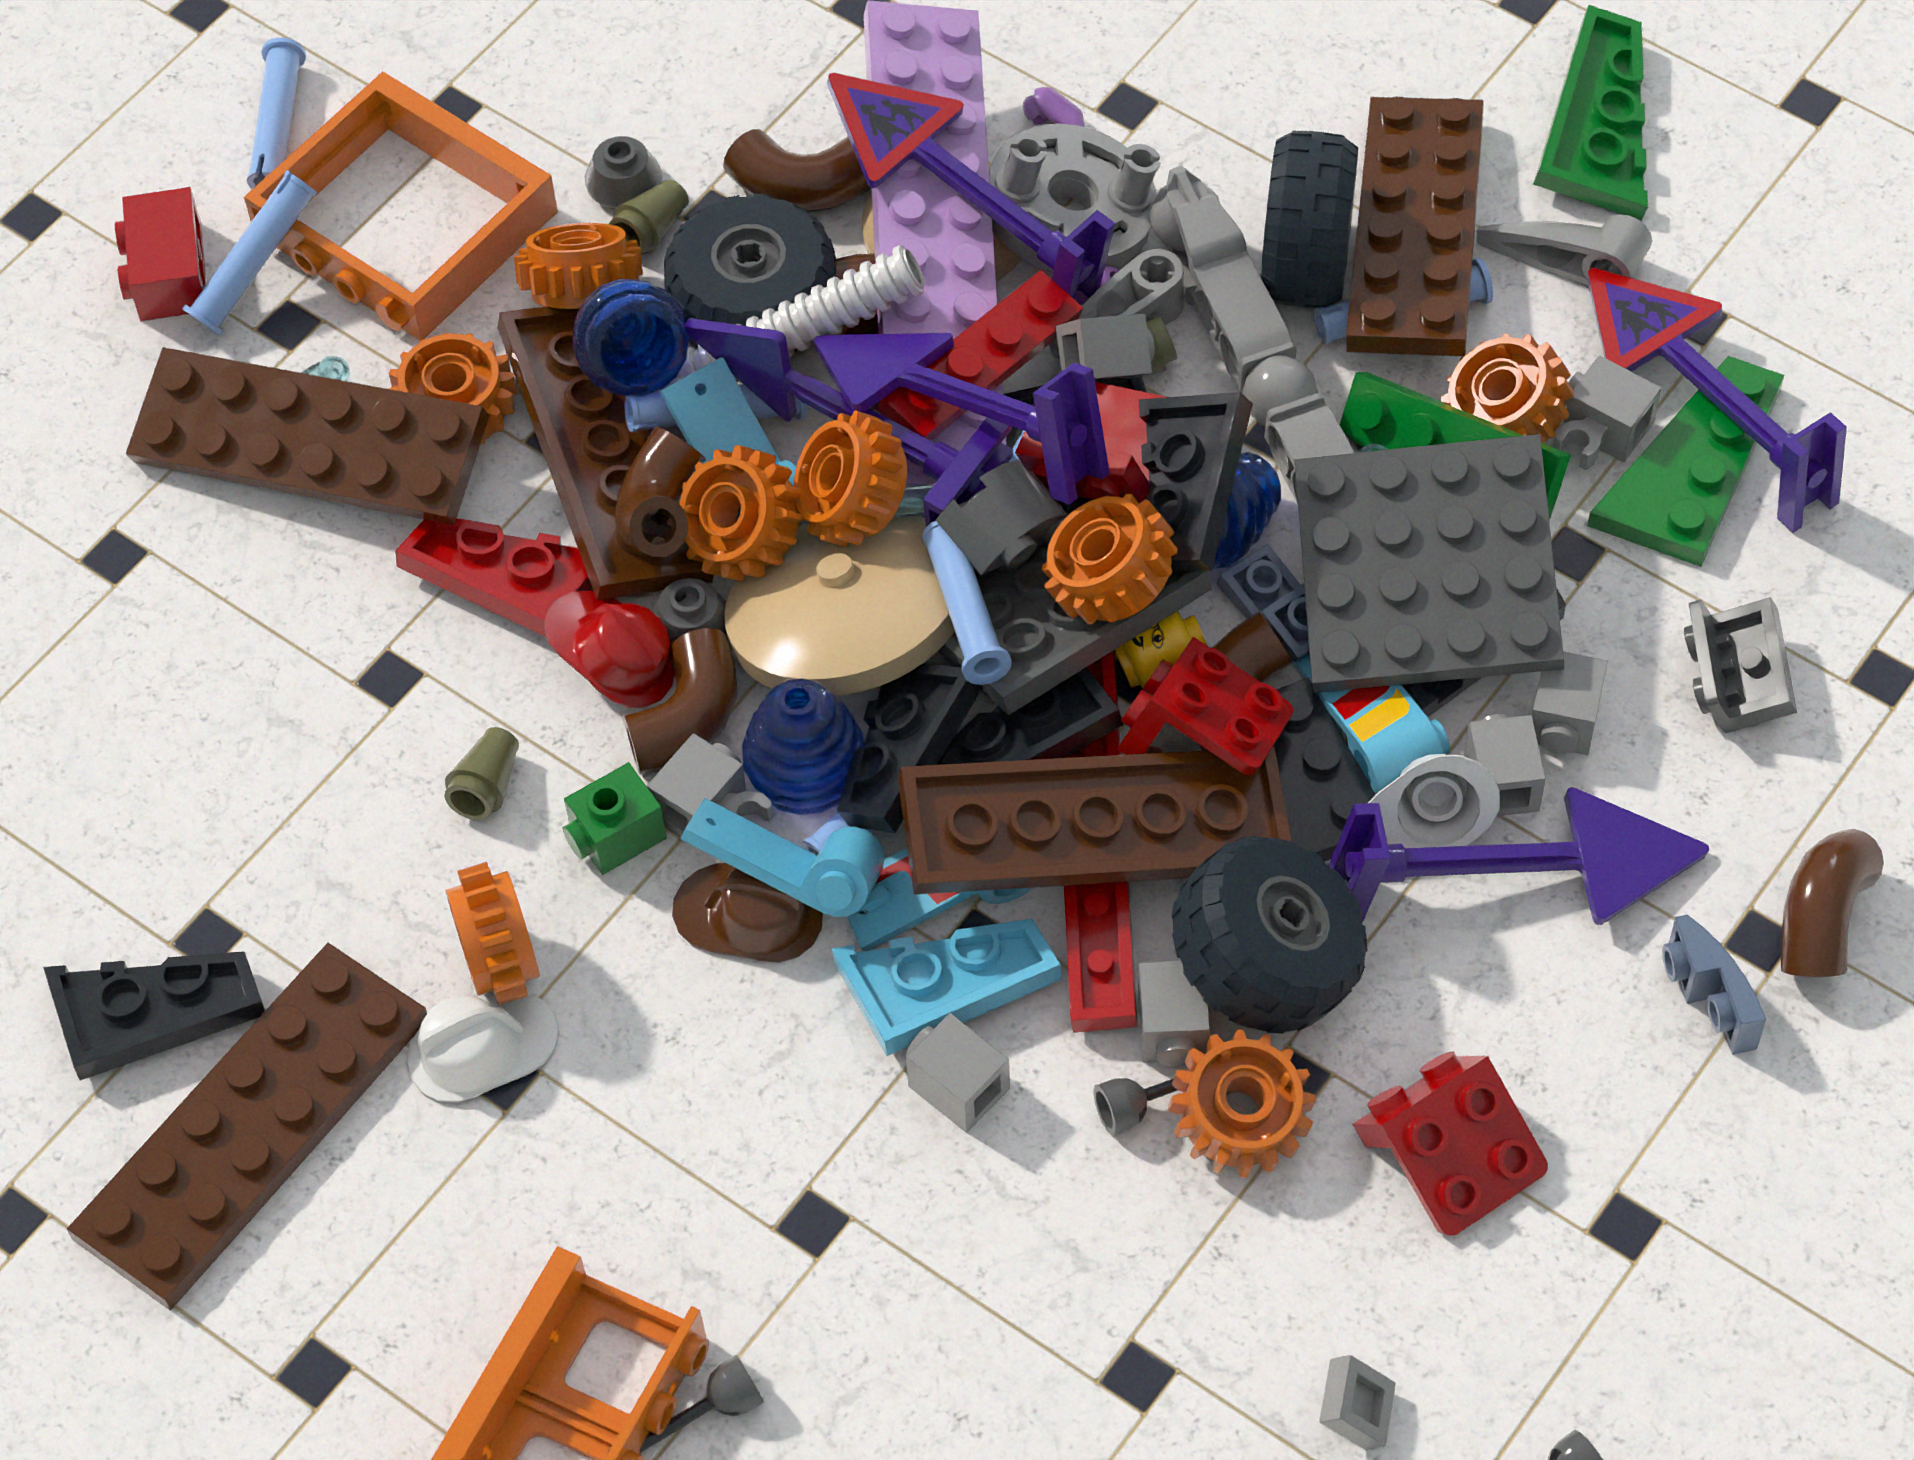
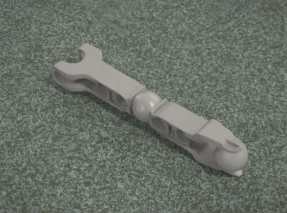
[1149,166,1354,504]

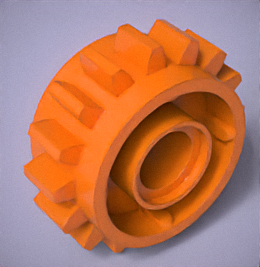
[514,223,643,309]
[388,333,518,445]
[1441,334,1574,443]
[793,411,907,547]
[679,445,803,581]
[1042,494,1177,625]
[445,862,540,1005]
[1168,1029,1316,1178]

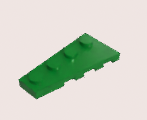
[1533,5,1648,221]
[1587,356,1784,567]
[1339,372,1571,521]

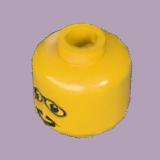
[1115,611,1208,688]

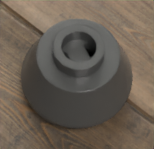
[585,136,662,209]
[652,578,728,644]

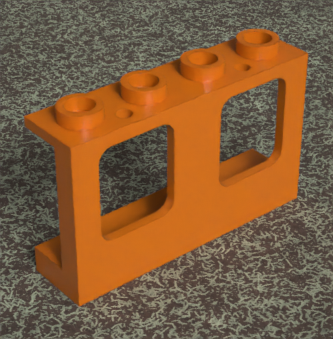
[431,1246,709,1460]

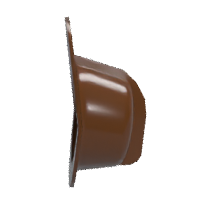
[672,863,823,963]

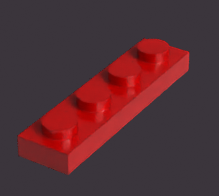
[877,270,1083,441]

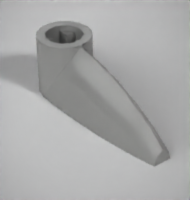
[1477,214,1652,286]
[1049,249,1184,358]

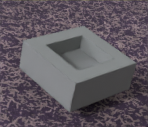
[1319,1355,1396,1450]

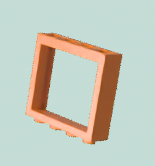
[244,71,558,340]

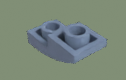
[1216,544,1310,662]
[1662,914,1766,1055]

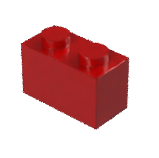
[114,187,207,321]

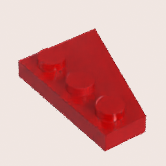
[395,518,592,638]

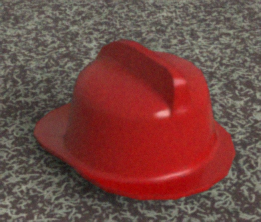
[544,591,674,708]

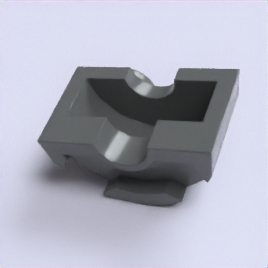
[936,460,1069,575]

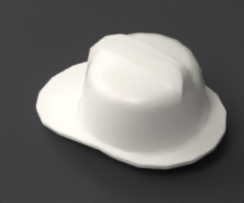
[1368,754,1500,878]
[406,992,559,1103]

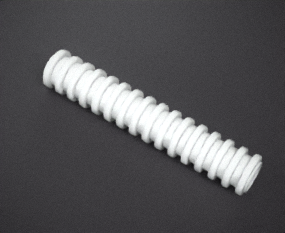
[650,245,925,393]

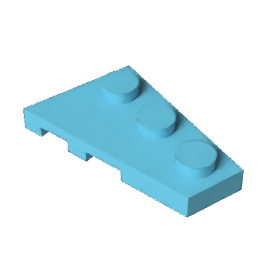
[831,919,1062,1056]

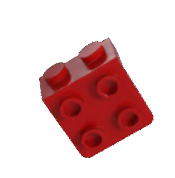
[1015,382,1167,503]
[1117,637,1294,776]
[1352,1051,1548,1236]

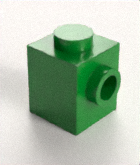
[562,762,667,875]

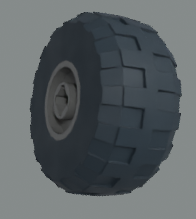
[1261,131,1358,308]
[664,194,836,353]
[1171,836,1367,1034]

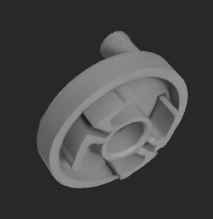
[989,124,1161,272]

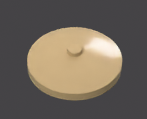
[724,511,955,697]

